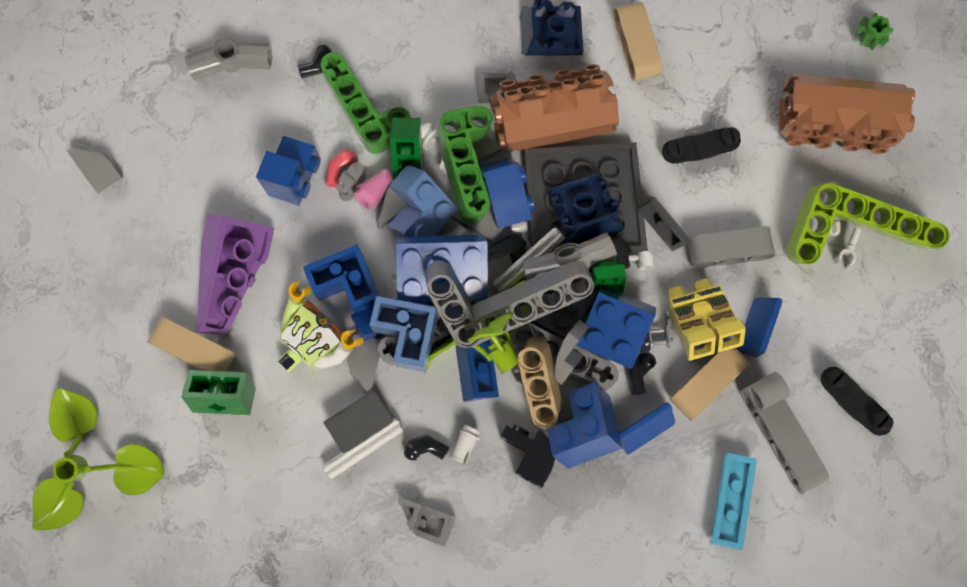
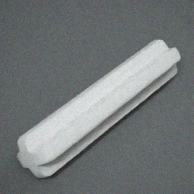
[493,228,565,293]
[322,418,403,479]

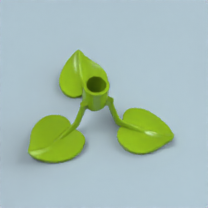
[427,280,527,374]
[32,388,165,530]

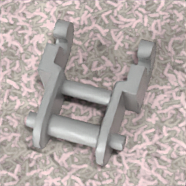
[336,162,366,201]
[645,311,673,350]

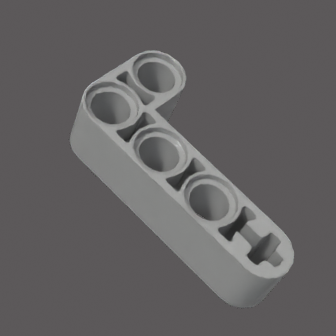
[740,372,829,494]

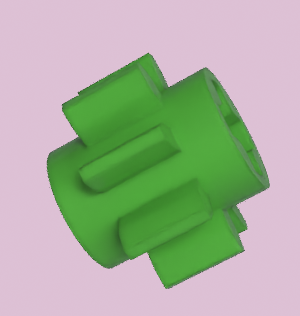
[855,13,894,50]

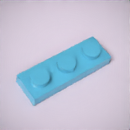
[710,453,757,550]

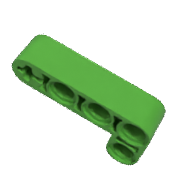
[320,52,411,154]
[436,106,493,225]

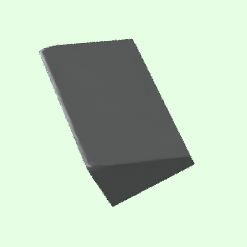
[637,196,691,251]
[323,390,393,453]

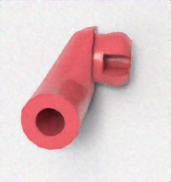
[325,149,358,188]

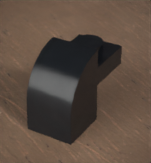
[500,424,555,488]

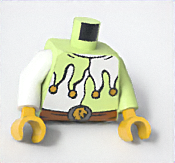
[278,280,364,373]

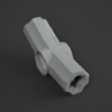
[185,37,273,81]
[523,232,617,282]

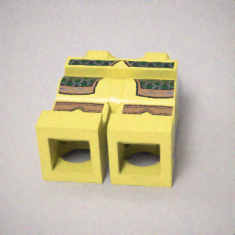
[668,278,746,361]

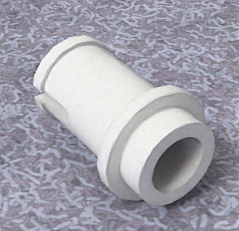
[449,425,481,465]

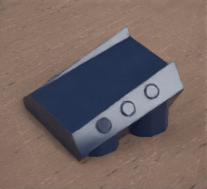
[519,0,584,56]
[548,172,623,244]

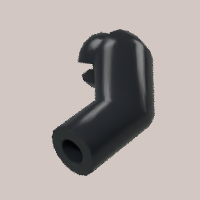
[298,44,332,79]
[627,353,656,395]
[404,435,450,461]

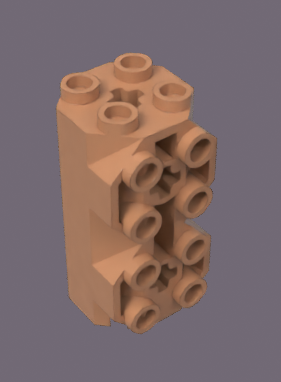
[490,64,619,153]
[778,74,915,154]

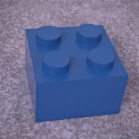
[576,286,656,369]

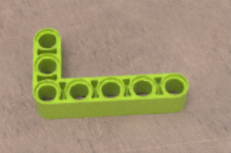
[786,183,950,265]

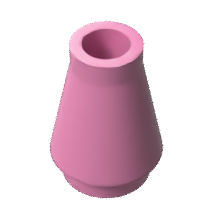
[354,169,393,210]

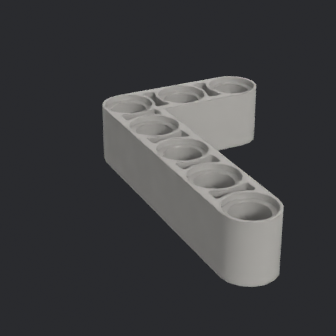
[425,261,594,348]

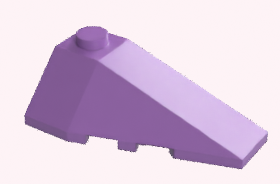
[197,213,274,336]

